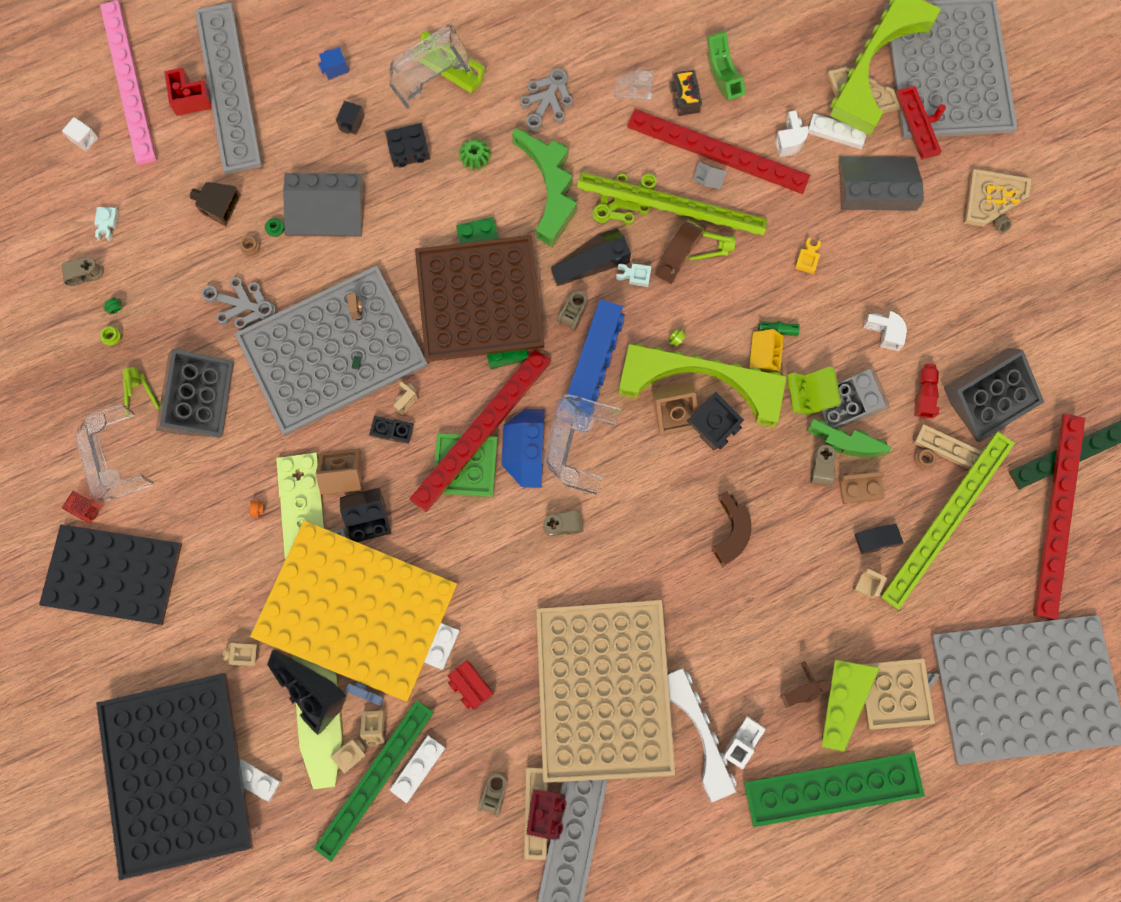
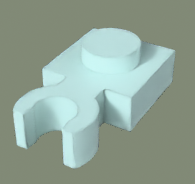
[94,207,119,241]
[616,263,652,287]

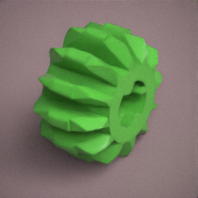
[459,137,491,171]

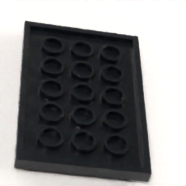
[39,524,182,625]

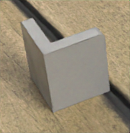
[693,161,727,189]

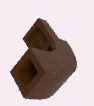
[655,218,707,284]
[712,491,752,568]

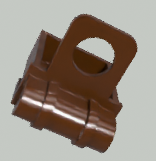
[780,661,831,708]

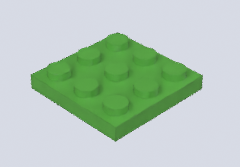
[434,433,498,497]

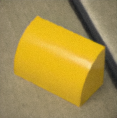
[749,329,784,373]

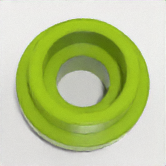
[100,326,121,346]
[668,328,686,347]

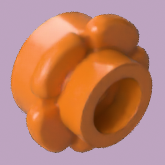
[250,498,263,518]

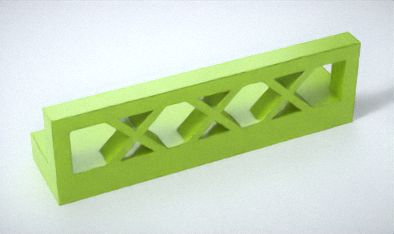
[412,31,485,94]

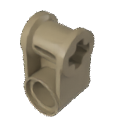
[61,257,103,286]
[557,290,587,331]
[810,445,836,486]
[543,510,584,536]
[477,772,508,818]

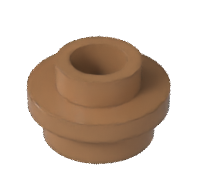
[240,236,260,255]
[915,449,936,469]

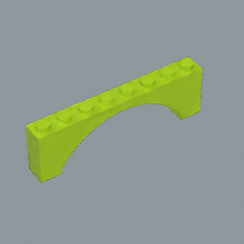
[830,0,941,136]
[618,343,786,427]

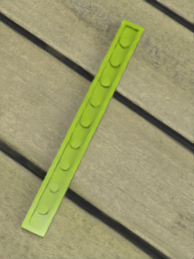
[577,172,767,235]
[880,431,1015,610]

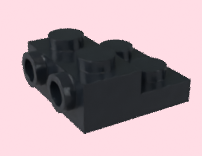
[385,123,430,168]
[687,392,744,450]

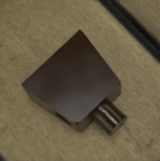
[190,182,241,226]

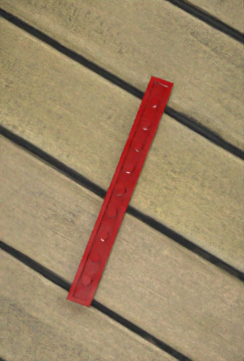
[627,109,811,194]
[409,349,551,513]
[1033,413,1085,620]

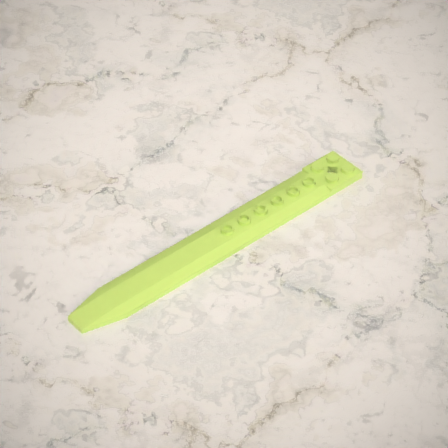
[276,453,343,789]

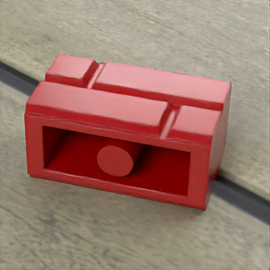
[447,660,494,710]

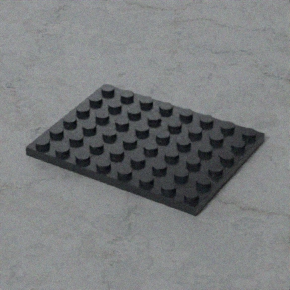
[96,673,253,880]

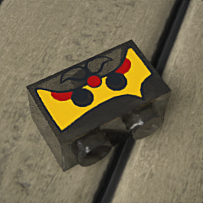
[669,70,702,116]

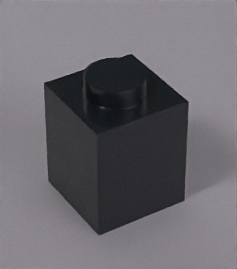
[336,101,365,135]

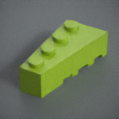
[822,660,880,751]

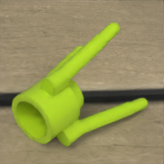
[689,231,736,260]
[122,367,160,414]

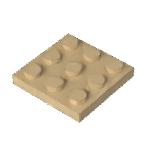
[861,659,935,730]

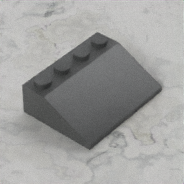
[839,156,924,211]
[283,173,365,237]
[944,348,1044,442]
[156,349,233,438]

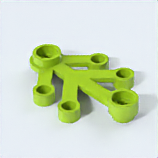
[593,174,657,226]

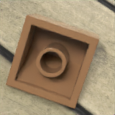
[651,381,698,435]
[316,449,363,495]

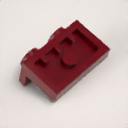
[526,789,566,839]

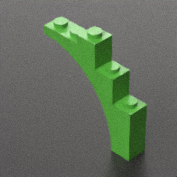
[512,128,577,248]

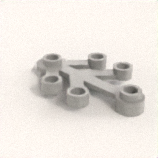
[520,69,573,131]
[202,277,276,330]

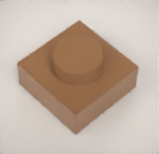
[348,293,363,320]

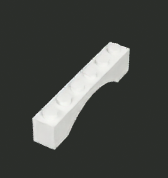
[668,668,737,802]

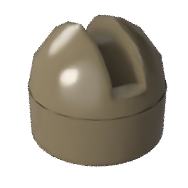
[994,216,1012,233]

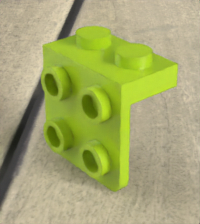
[787,366,841,416]

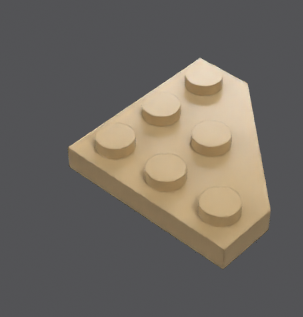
[827,67,900,114]
[964,169,1031,227]

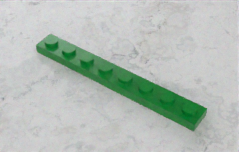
[314,700,435,862]

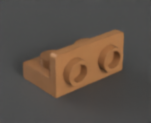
[839,469,885,504]

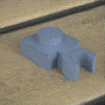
[345,682,384,706]

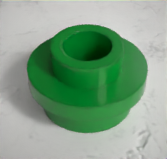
[265,218,284,237]
[103,297,123,315]

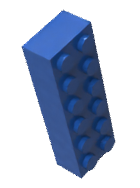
[562,299,625,427]

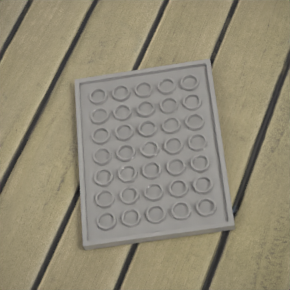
[884,0,1018,139]
[235,266,428,437]
[931,615,1121,765]

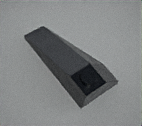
[551,228,631,286]
[267,649,347,735]

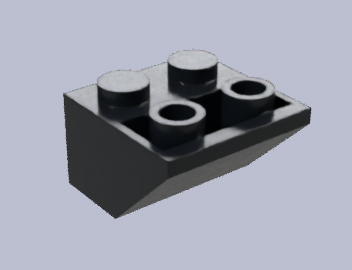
[340,487,391,542]

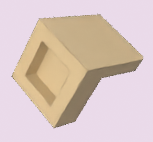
[854,568,887,600]

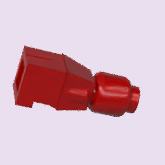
[914,363,940,419]

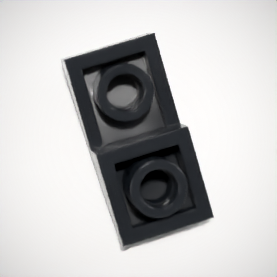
[369,416,414,444]
[854,524,904,554]

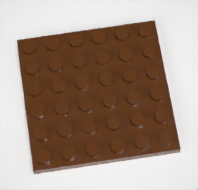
[415,235,545,362]

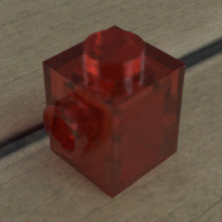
[61,491,101,523]

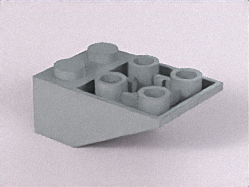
[821,369,890,429]

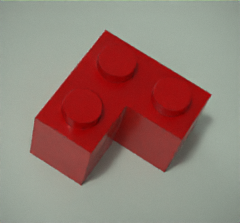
[164,67,212,116]

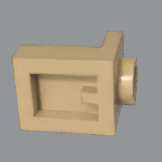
[393,381,418,416]
[223,643,257,666]
[360,710,385,746]
[331,739,366,774]

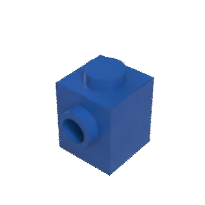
[318,47,349,80]

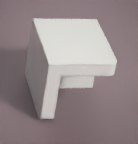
[62,118,98,152]

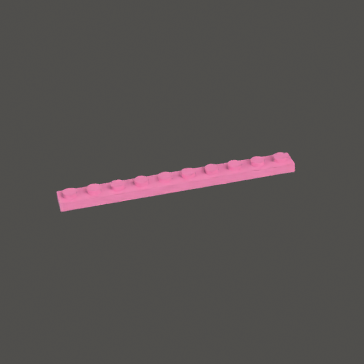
[100,0,157,166]

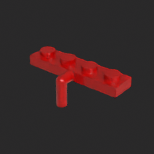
[896,86,946,160]

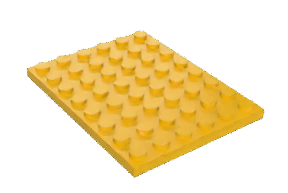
[250,521,457,702]

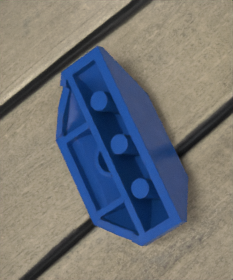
[502,409,545,488]

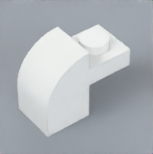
[775,111,808,157]
[863,311,907,351]
[724,716,766,769]

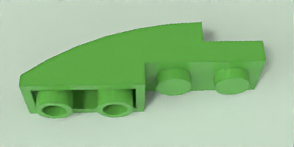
[807,419,892,458]

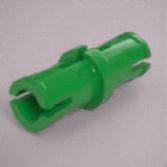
[758,321,800,337]

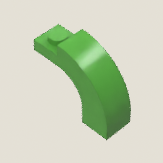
[706,30,746,100]

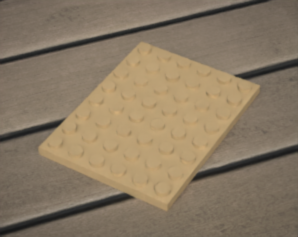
[536,600,675,783]

